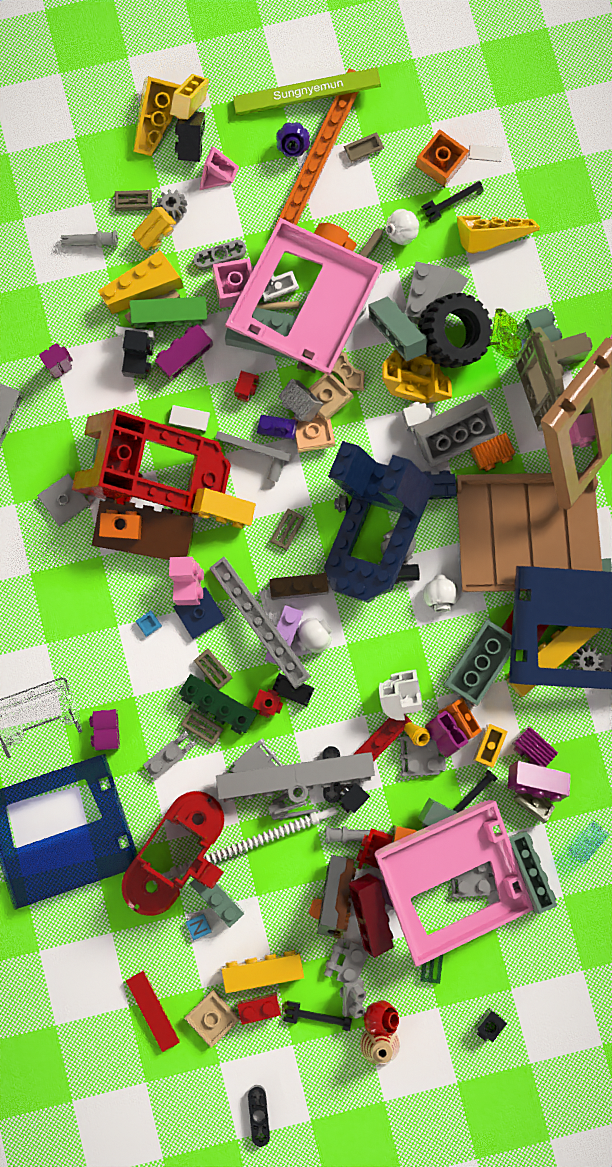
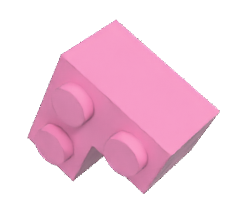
[569,413,596,450]
[169,557,204,605]

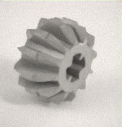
[156,189,188,221]
[570,645,604,671]

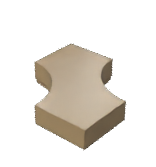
[332,352,365,391]

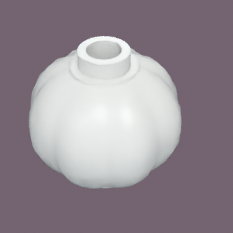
[386,209,419,245]
[423,575,459,612]
[297,618,332,653]

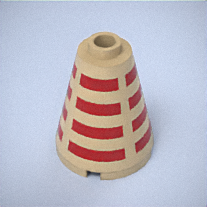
[360,1028,400,1065]

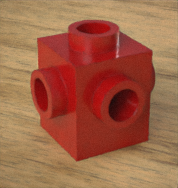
[252,689,283,718]

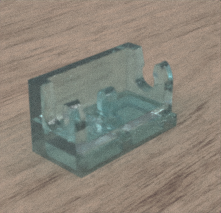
[568,820,610,865]

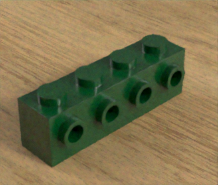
[178,673,257,735]

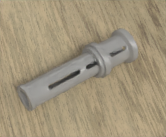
[60,230,118,248]
[325,826,385,844]

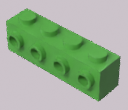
[129,296,207,329]

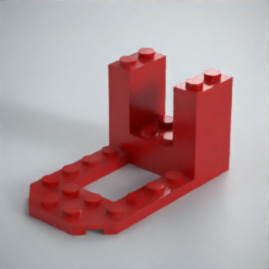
[72,409,231,515]

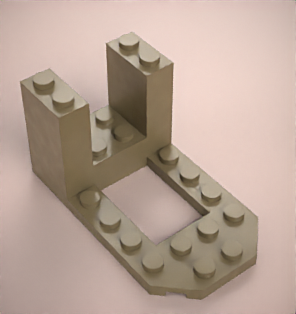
[515,327,593,432]

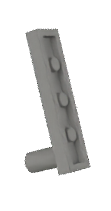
[216,431,291,482]

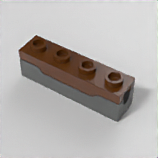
[317,854,356,939]

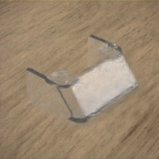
[0,677,82,758]

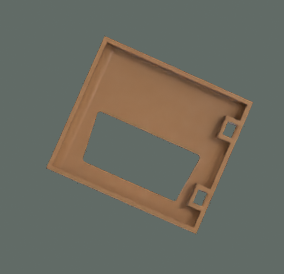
[541,337,612,509]

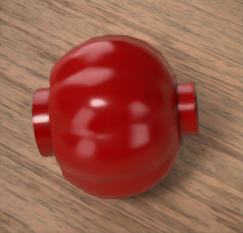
[363,1000,399,1036]

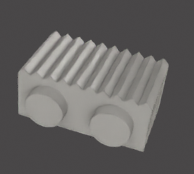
[278,379,323,422]

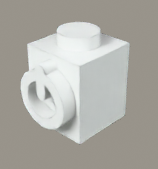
[402,402,432,433]

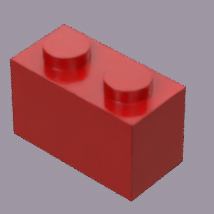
[237,992,281,1025]

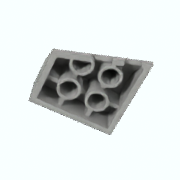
[405,261,469,325]

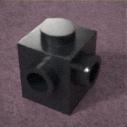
[340,782,370,814]

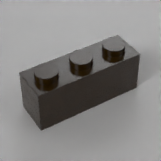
[269,573,329,600]

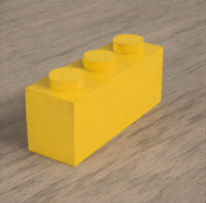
[170,74,209,120]
[192,488,256,529]

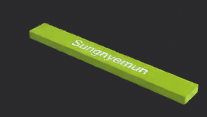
[233,67,381,116]

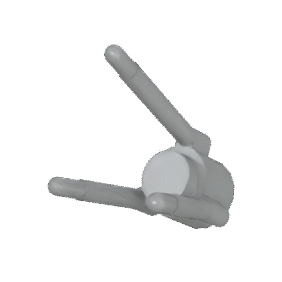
[268,788,319,820]

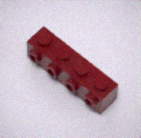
[348,873,394,958]

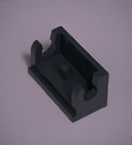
[272,673,315,707]

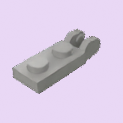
[143,731,196,780]

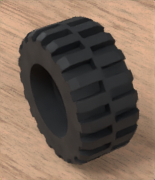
[418,293,493,368]

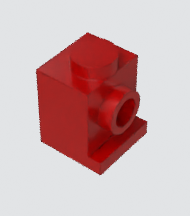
[234,370,260,402]

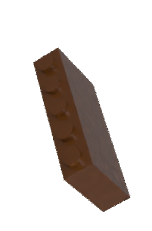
[91,498,196,560]

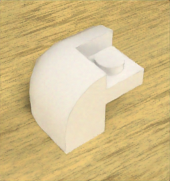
[379,669,423,720]

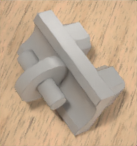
[340,978,366,1019]

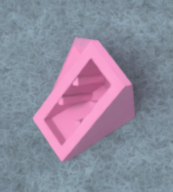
[199,147,239,190]

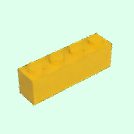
[222,950,304,993]

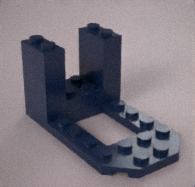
[324,441,435,603]

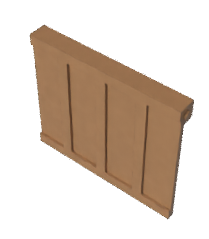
[456,472,603,592]

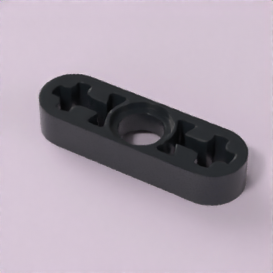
[322,746,341,803]
[248,1085,270,1147]

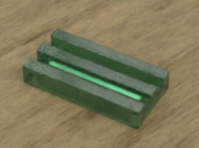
[420,954,443,984]

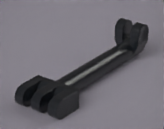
[421,181,484,223]
[283,1000,352,1031]

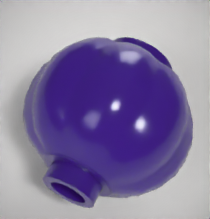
[276,122,310,157]

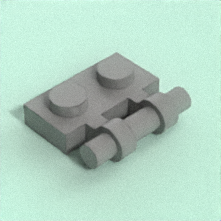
[324,938,368,983]

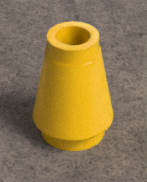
[404,722,430,746]

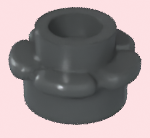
[334,494,349,513]

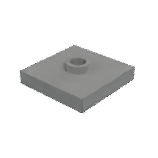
[37,474,90,527]

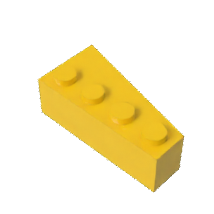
[98,250,184,314]

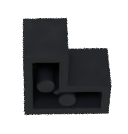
[175,111,205,162]
[122,330,154,379]

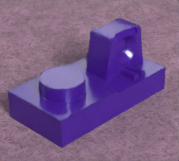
[257,415,298,440]

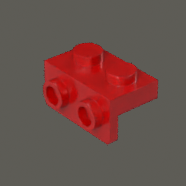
[356,828,393,869]

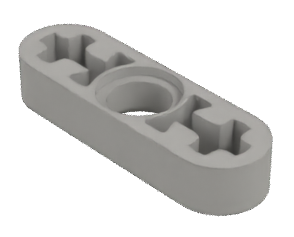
[194,240,246,270]

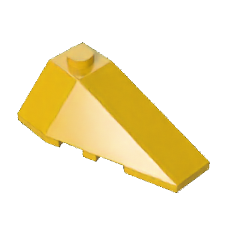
[133,76,181,156]
[457,215,540,254]

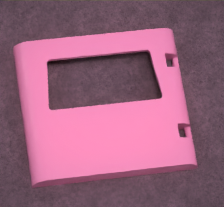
[225,218,383,376]
[374,800,534,967]

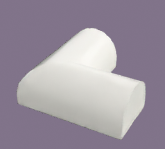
[252,265,299,302]

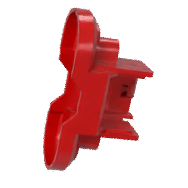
[121,791,224,916]

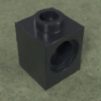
[475,1008,507,1043]

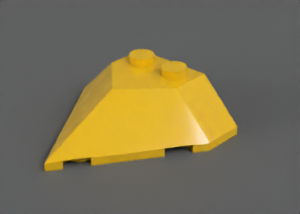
[382,328,452,404]

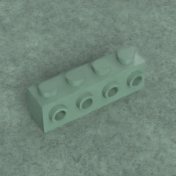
[368,296,428,361]
[508,831,557,914]

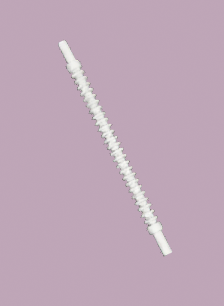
[153,806,337,885]

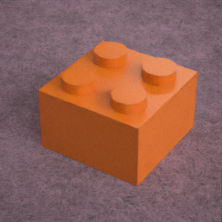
[415,129,469,187]

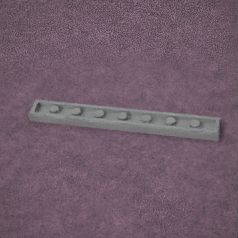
[209,557,311,689]

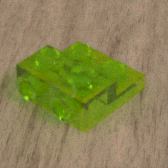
[490,308,522,360]

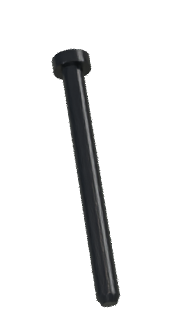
[453,770,498,813]

